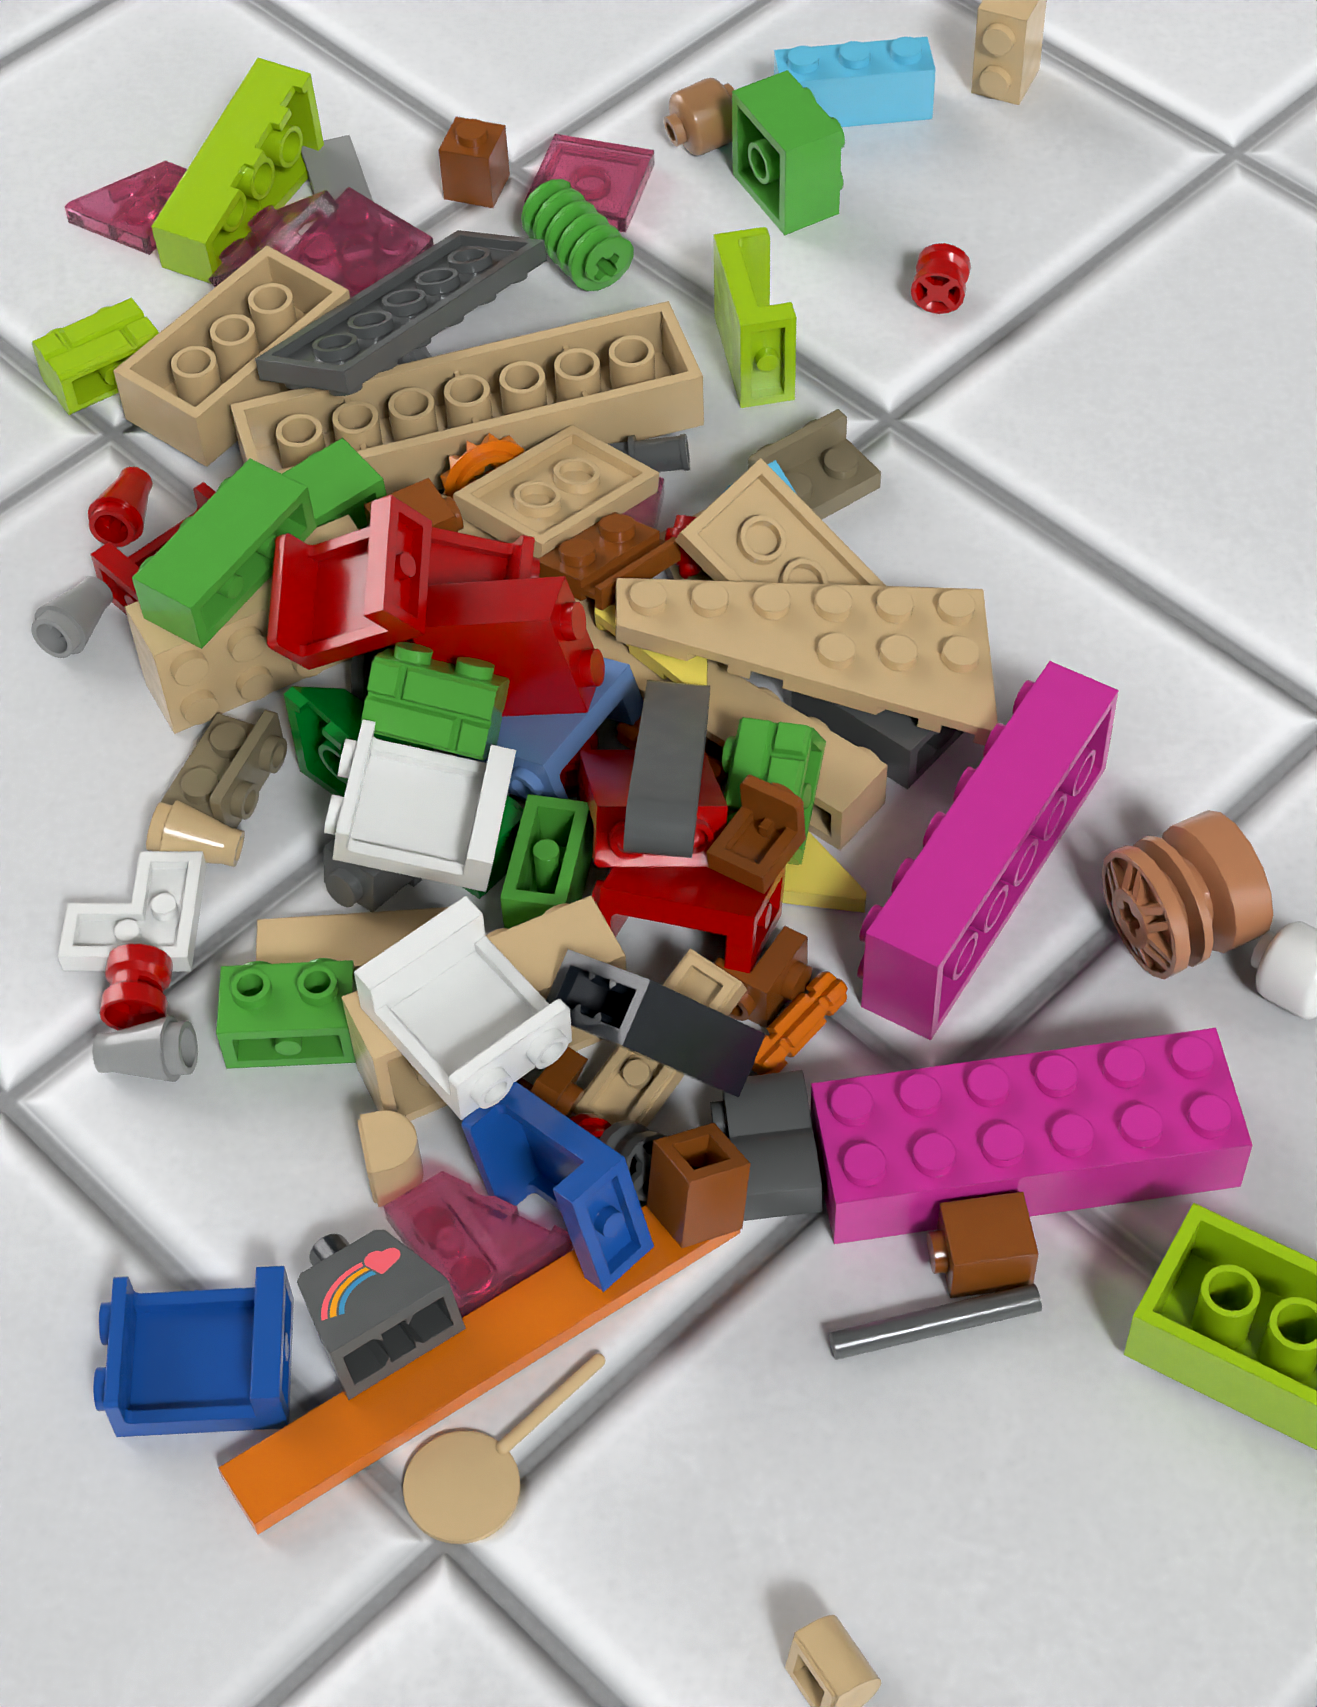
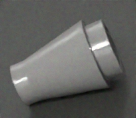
[31,576,113,658]
[92,1016,198,1082]

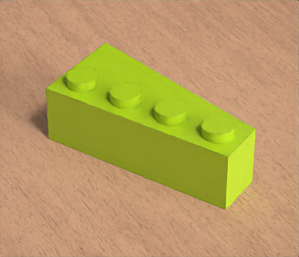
[151,57,324,285]

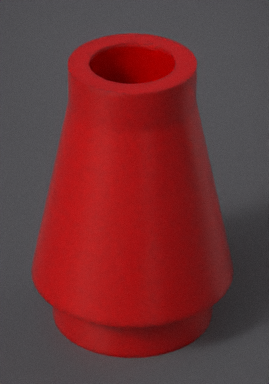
[88,467,153,548]

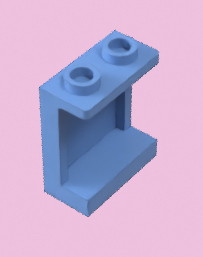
[456,657,644,802]

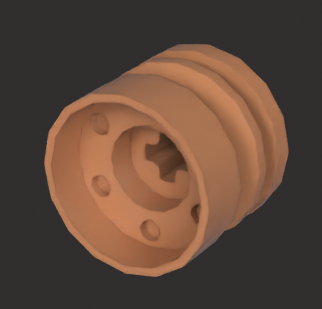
[1101,810,1273,980]

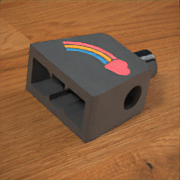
[297,1230,466,1400]

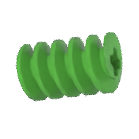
[521,179,634,291]

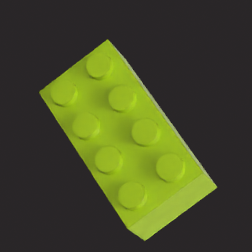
[1123,1203,1317,1450]

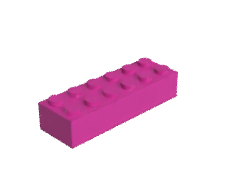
[857,661,1119,1040]
[810,1028,1253,1244]

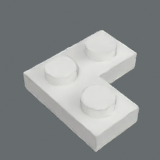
[58,851,207,972]

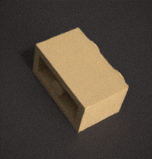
[971,0,1047,105]

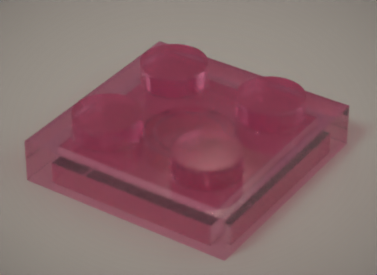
[284,187,434,298]

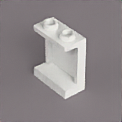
[324,719,516,892]
[354,896,572,1120]

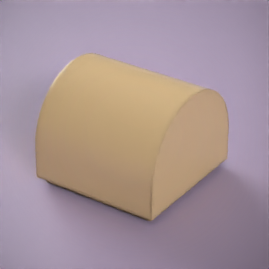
[357,1110,424,1207]
[785,1615,881,1707]

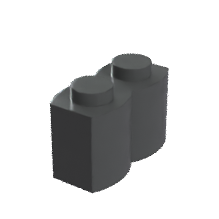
[710,1070,822,1221]

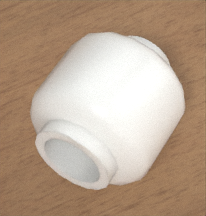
[1251,921,1317,1020]

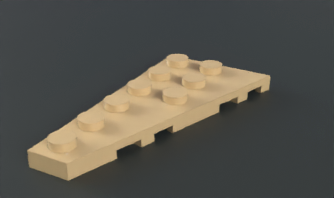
[615,578,998,746]

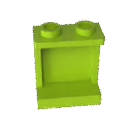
[713,227,797,408]

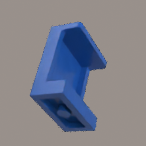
[461,1082,654,1292]
[93,1266,294,1437]

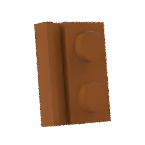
[539,512,681,610]

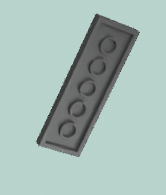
[255,230,547,396]

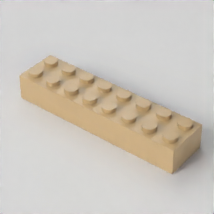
[230,301,704,495]

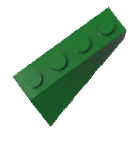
[283,686,524,900]

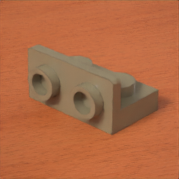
[748,409,881,520]
[161,709,287,829]

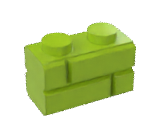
[32,297,159,415]

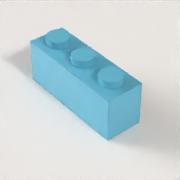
[774,37,936,127]

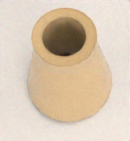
[146,800,245,867]

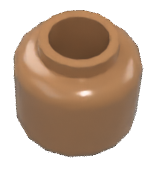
[664,78,734,156]

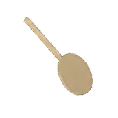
[403,1354,606,1544]

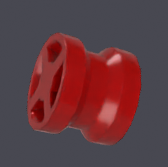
[911,243,971,314]

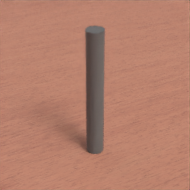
[829,1283,1042,1360]

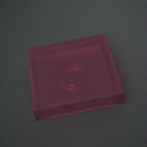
[524,134,655,232]

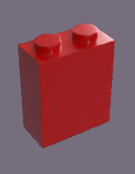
[413,576,605,717]

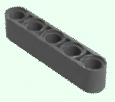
[623,680,710,858]

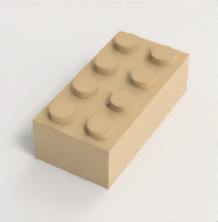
[113,246,350,467]
[125,514,374,734]
[342,895,627,1121]

